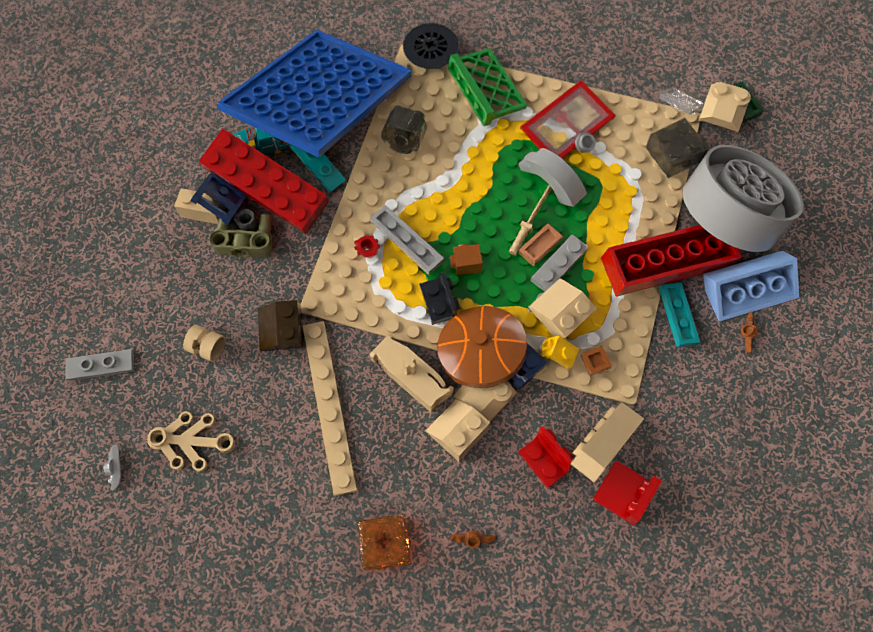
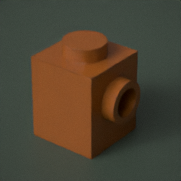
[450,244,482,276]

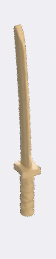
[509,185,552,255]

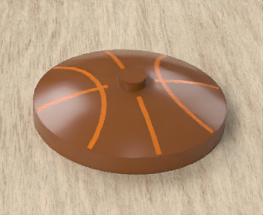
[437,306,527,388]

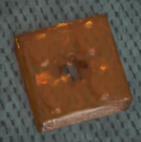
[358,514,411,571]

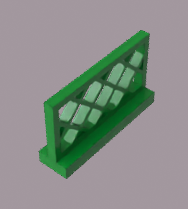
[448,48,527,127]

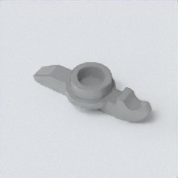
[104,445,121,491]

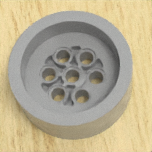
[683,145,804,252]

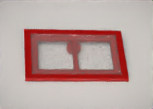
[520,80,616,159]

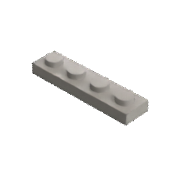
[370,205,444,275]

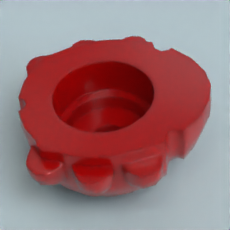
[354,235,381,258]

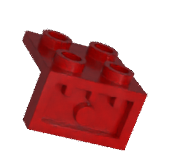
[518,426,573,489]
[593,461,662,526]

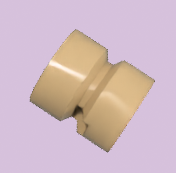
[183,325,226,362]

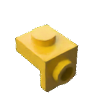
[540,336,579,369]

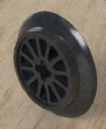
[403,23,459,69]

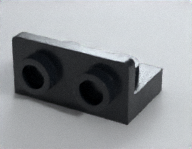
[419,272,460,325]

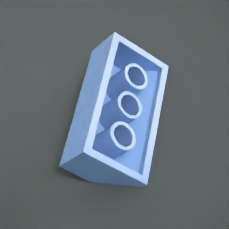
[703,251,799,321]

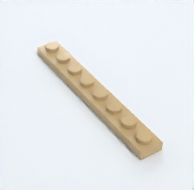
[303,321,357,496]

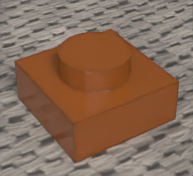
[581,346,612,376]

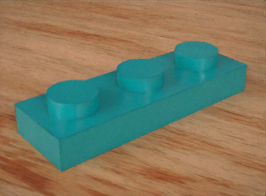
[659,283,700,348]

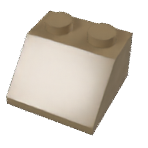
[529,279,597,338]
[425,399,490,462]

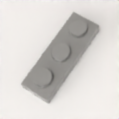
[531,234,589,292]

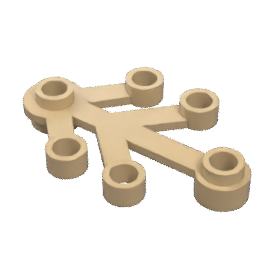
[147,411,235,472]

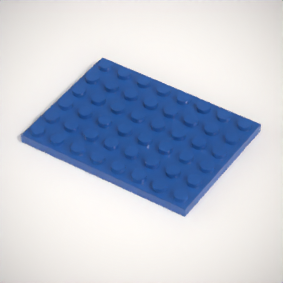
[217,30,412,157]

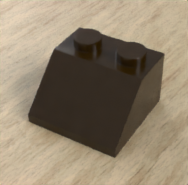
[258,300,303,352]

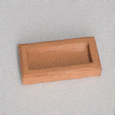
[518,224,563,267]

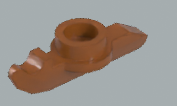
[741,311,758,354]
[450,530,496,548]

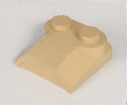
[699,82,751,133]
[453,381,517,422]

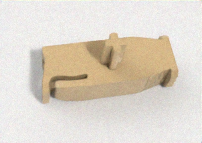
[370,334,454,412]

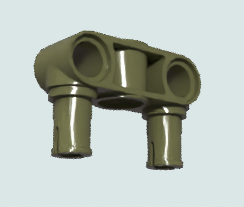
[209,212,273,257]

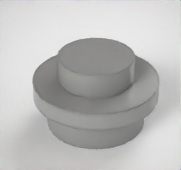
[575,132,595,153]

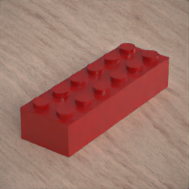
[199,128,329,235]
[601,225,742,297]

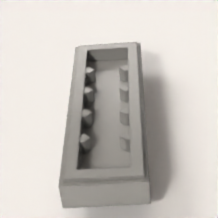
[65,349,134,381]

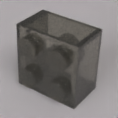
[646,118,708,178]

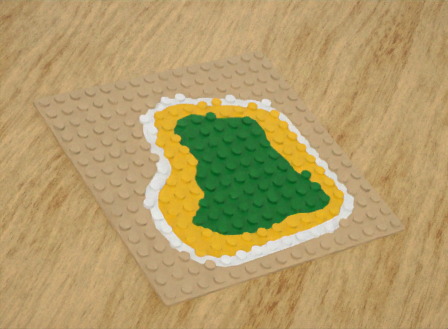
[300,44,701,405]

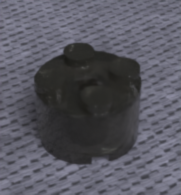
[381,105,427,154]

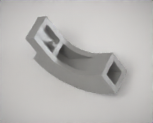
[518,148,587,207]

